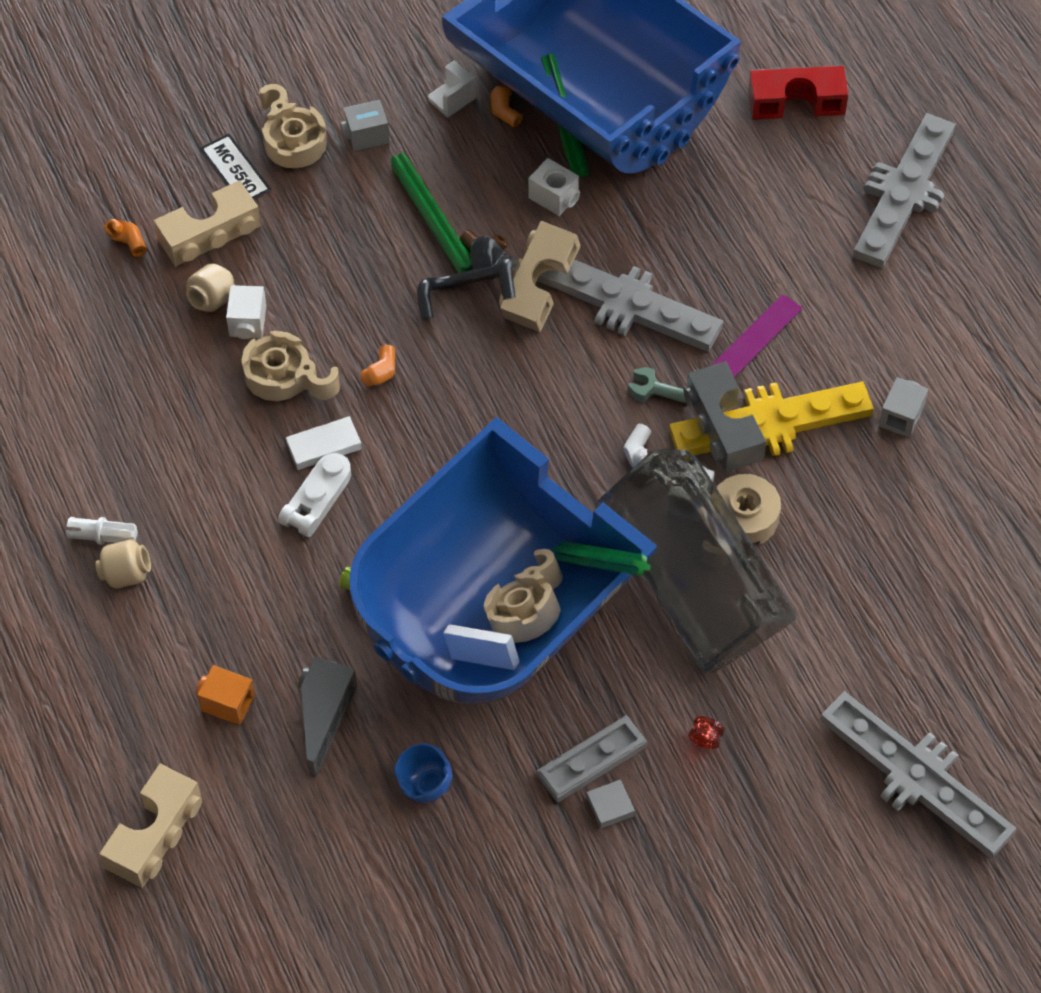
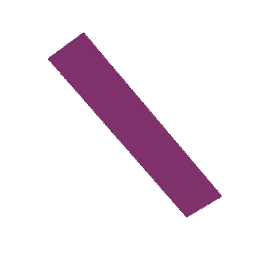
[711,294,803,377]

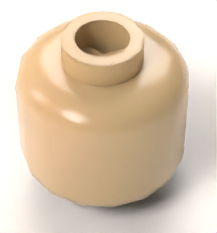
[186,264,235,312]
[96,539,151,589]

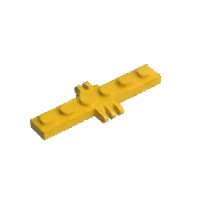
[669,381,874,459]

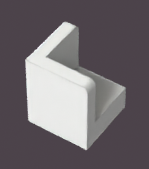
[428,60,476,118]

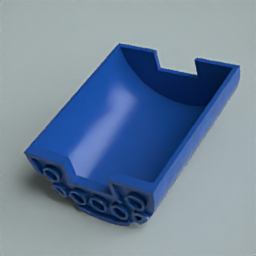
[442,0,741,173]

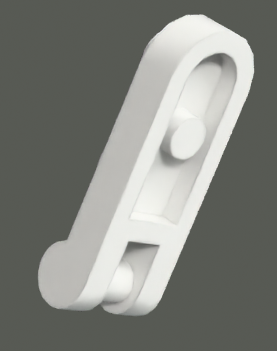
[278,453,351,537]

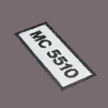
[199,134,272,199]

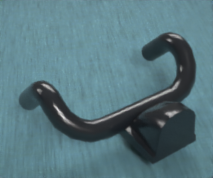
[417,236,520,320]

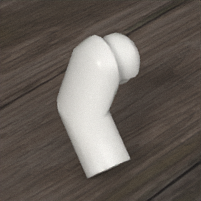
[623,424,653,470]

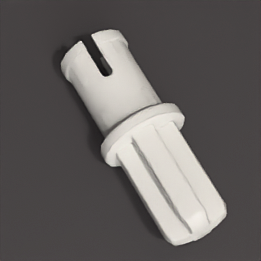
[66,517,138,545]

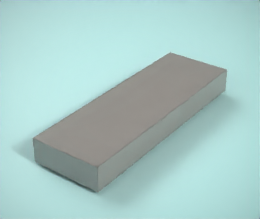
[537,715,648,803]

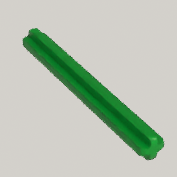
[541,53,589,178]
[391,153,472,273]
[553,541,651,576]

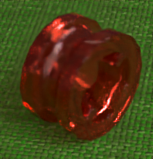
[688,716,725,749]

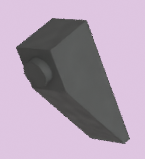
[298,656,357,777]

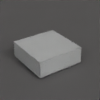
[586,779,635,829]

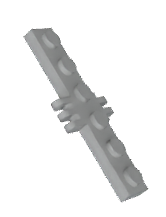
[853,113,956,269]
[537,260,723,352]
[820,691,1017,859]

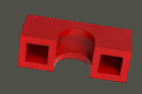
[748,66,849,120]

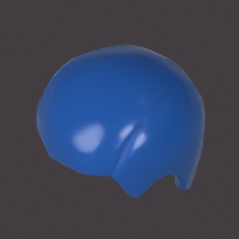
[393,743,453,804]

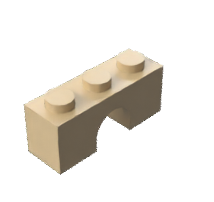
[154,180,261,266]
[499,221,581,332]
[100,763,202,888]

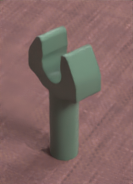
[628,367,687,404]

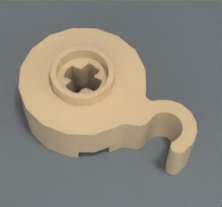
[259,84,327,168]
[241,331,340,401]
[701,474,781,568]
[484,549,563,643]

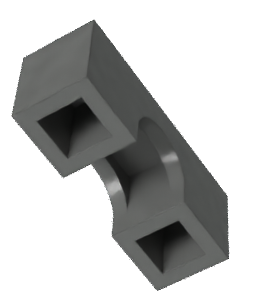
[683,361,766,472]

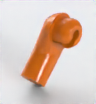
[490,86,523,128]
[104,219,147,257]
[360,345,395,387]

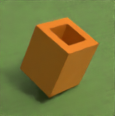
[196,665,256,725]

